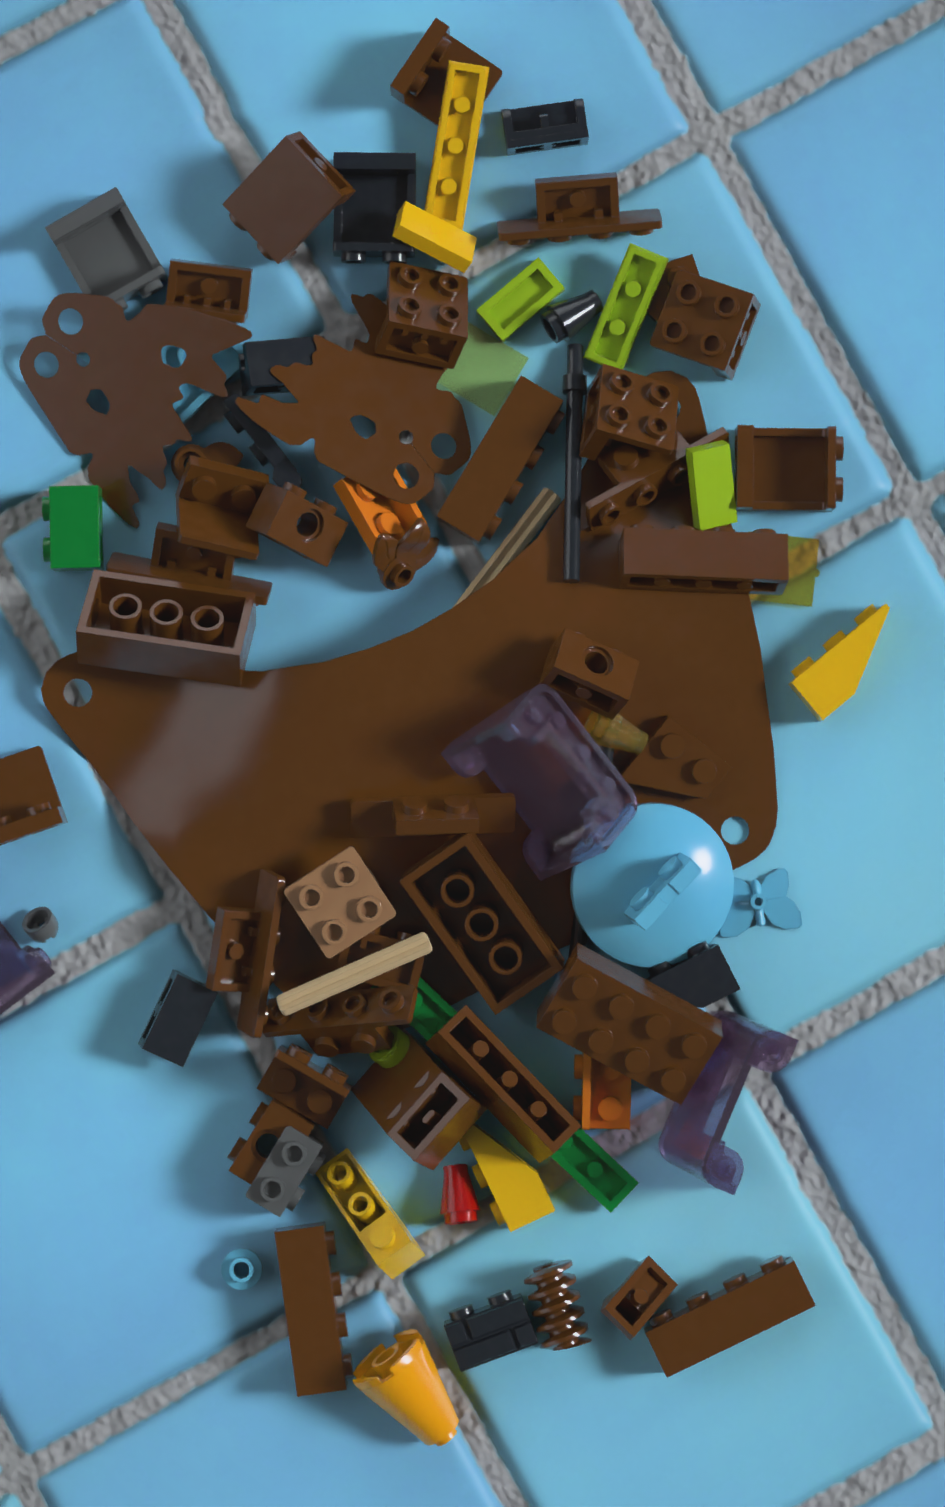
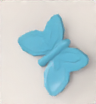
[720,868,802,938]

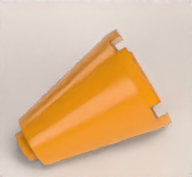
[352,1329,459,1446]

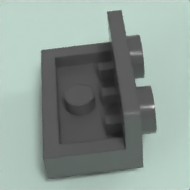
[246,1126,326,1217]

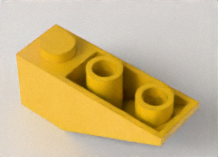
[788,604,890,722]
[459,1123,555,1232]
[316,1148,425,1280]

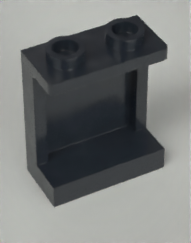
[332,152,416,264]

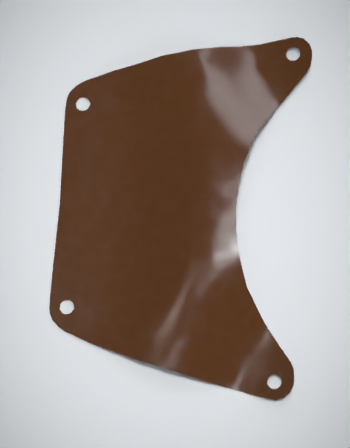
[41,371,778,1030]

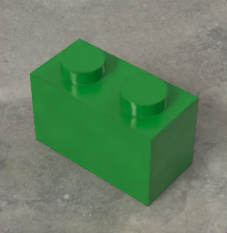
[42,485,104,571]

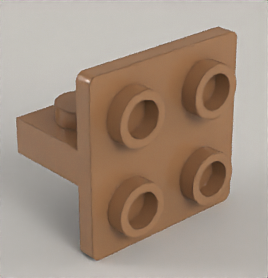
[284,846,396,958]

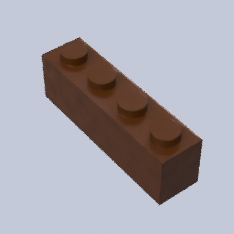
[436,375,566,545]
[618,523,789,595]
[425,1005,581,1163]
[274,1221,354,1397]
[644,1255,816,1378]

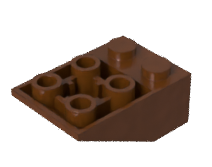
[351,1028,488,1170]

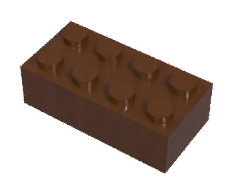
[76,569,256,687]
[399,833,565,1015]
[536,943,723,1105]

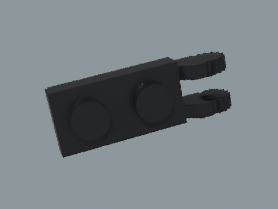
[223,393,303,488]

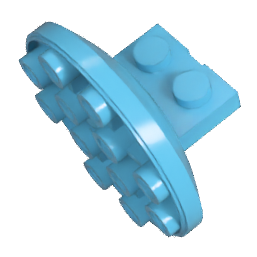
[570,802,734,967]

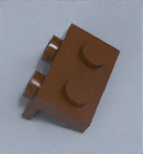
[163,259,253,324]

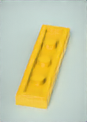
[424,60,490,230]

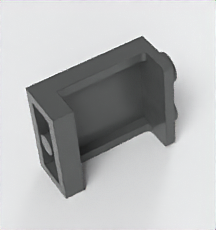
[45,187,168,311]

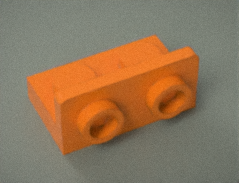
[333,468,428,554]
[573,1052,631,1130]

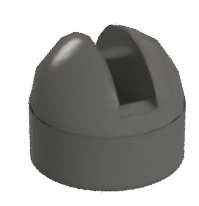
[22,907,58,943]

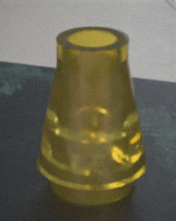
[584,711,648,755]

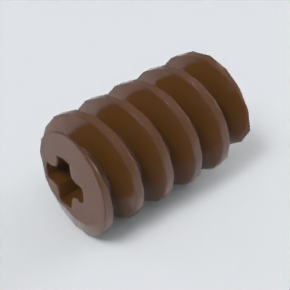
[524,1260,592,1351]

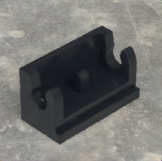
[501,98,589,156]
[238,336,325,396]
[138,969,218,1067]

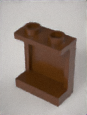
[222,131,356,264]
[734,425,844,512]

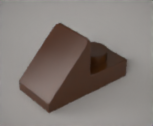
[600,1256,678,1340]

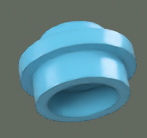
[221,1248,263,1290]

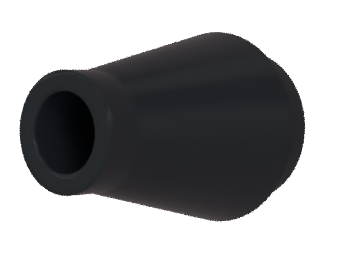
[540,290,603,343]

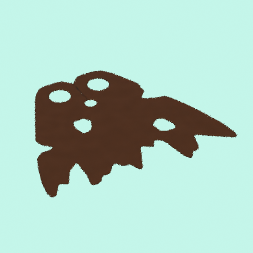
[19,293,252,528]
[235,294,471,504]

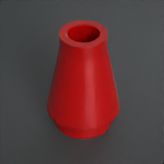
[440,1164,481,1225]

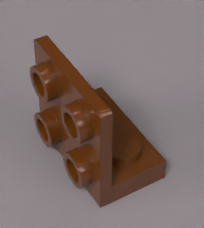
[390,18,502,126]
[375,261,468,369]
[650,269,761,381]
[579,364,679,461]
[175,455,269,560]
[0,746,68,846]
[256,1043,353,1129]

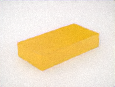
[392,201,477,273]

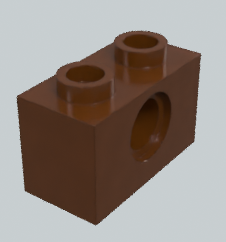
[245,481,349,567]
[538,628,640,720]
[227,1098,316,1184]

